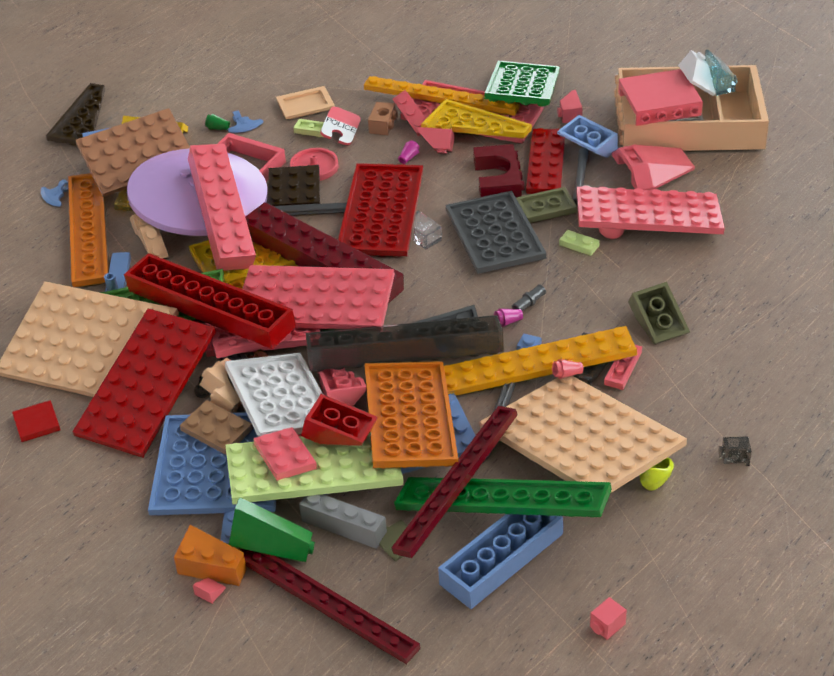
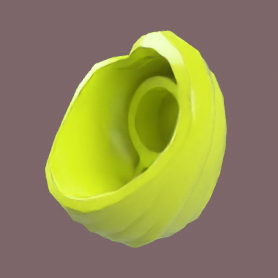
[639,457,674,491]

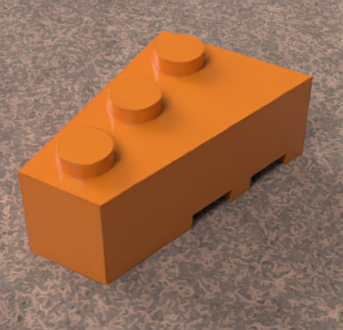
[174,525,247,586]

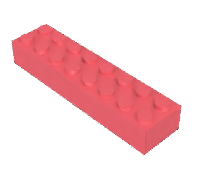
[188,144,256,271]

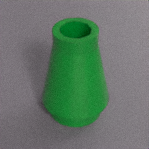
[205,114,230,131]

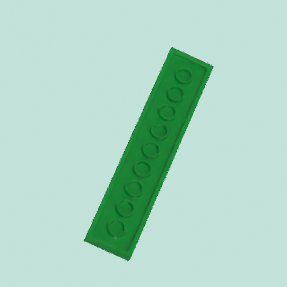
[394,477,612,518]

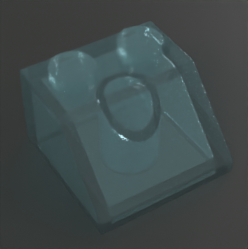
[705,50,737,96]

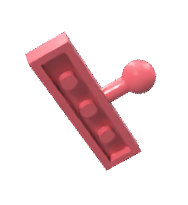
[212,332,292,358]

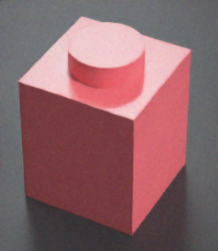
[590,597,627,640]

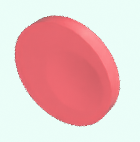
[290,148,339,181]

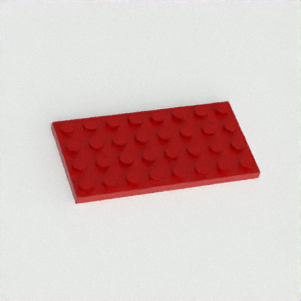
[338,163,424,257]
[72,308,216,458]

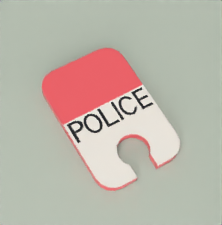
[320,107,361,145]

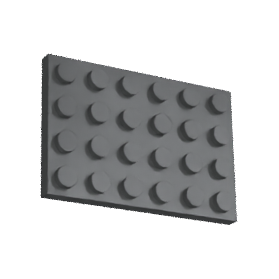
[446,191,547,274]

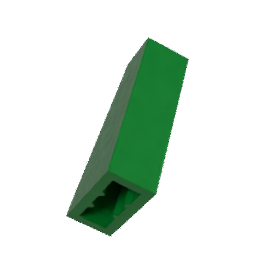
[229,498,315,562]

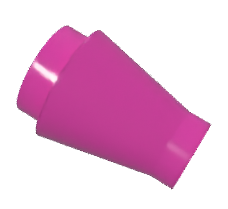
[398,140,420,165]
[493,308,523,327]

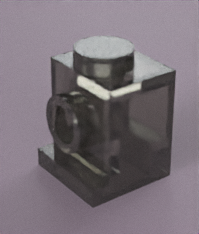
[718,436,752,466]

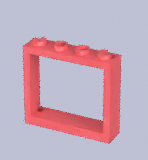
[217,133,286,182]

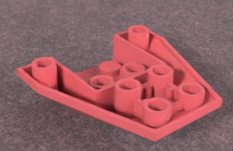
[612,145,695,190]

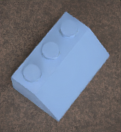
[557,115,618,158]

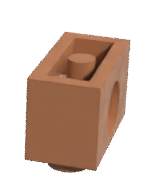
[368,102,398,135]

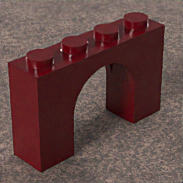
[473,144,525,198]

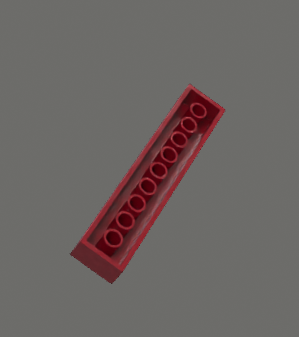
[245,202,404,304]

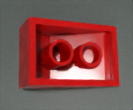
[301,394,378,446]

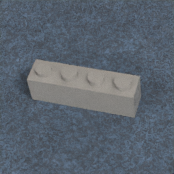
[299,494,387,549]

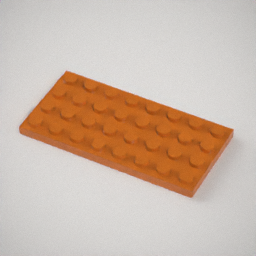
[365,362,458,469]

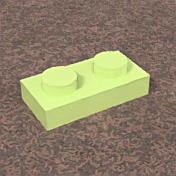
[293,119,324,137]
[559,230,600,256]

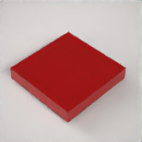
[12,400,61,442]

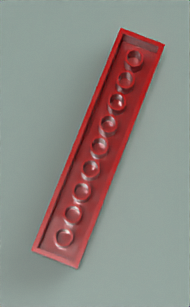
[124,253,296,350]

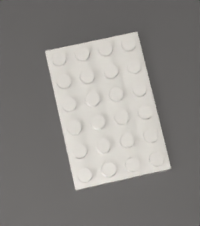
[225,353,323,437]

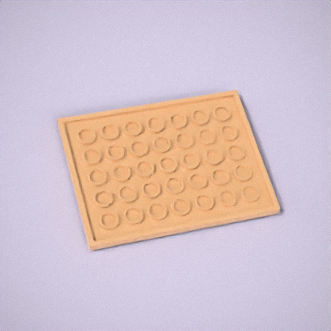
[0,281,179,397]
[479,376,687,493]

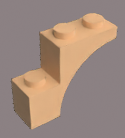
[130,214,169,259]
[200,358,242,413]

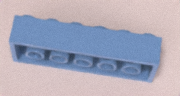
[438,514,563,609]

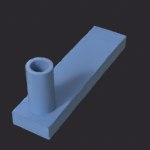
[104,252,131,291]

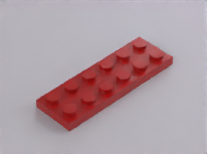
[526,128,565,194]

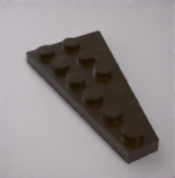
[46,83,105,146]

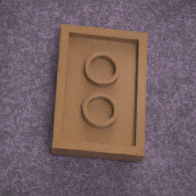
[180,400,253,455]

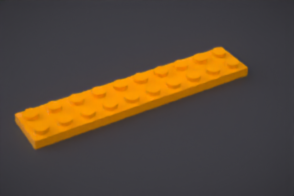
[444,326,637,396]

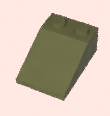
[628,282,690,345]

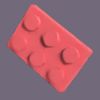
[253,427,317,481]

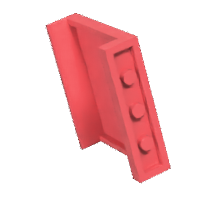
[618,69,703,126]

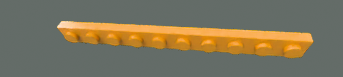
[364,76,520,116]

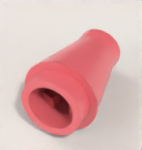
[552,359,583,379]

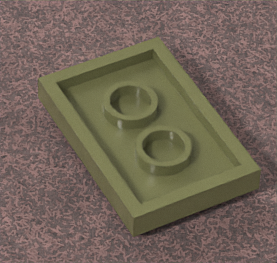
[516,187,577,223]

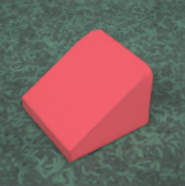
[193,578,226,604]

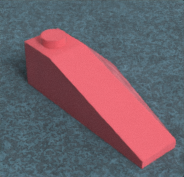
[315,360,367,406]

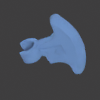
[228,110,263,133]
[41,179,69,207]

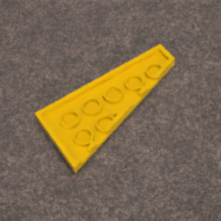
[421,99,532,138]

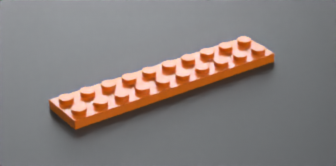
[68,173,109,287]

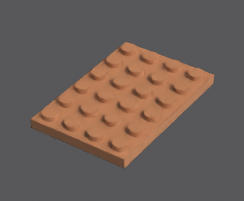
[76,108,190,197]

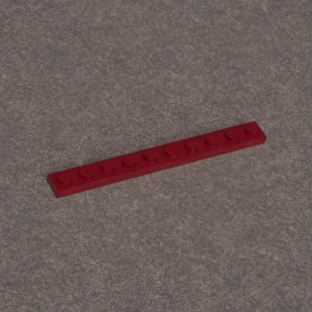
[391,406,518,559]
[238,548,420,664]

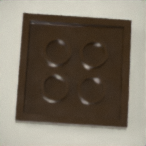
[268,165,320,206]

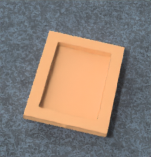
[276,86,335,119]

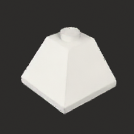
[678,50,715,96]

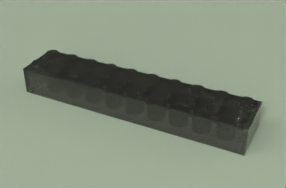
[306,315,504,372]

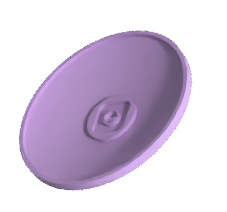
[127,149,267,236]

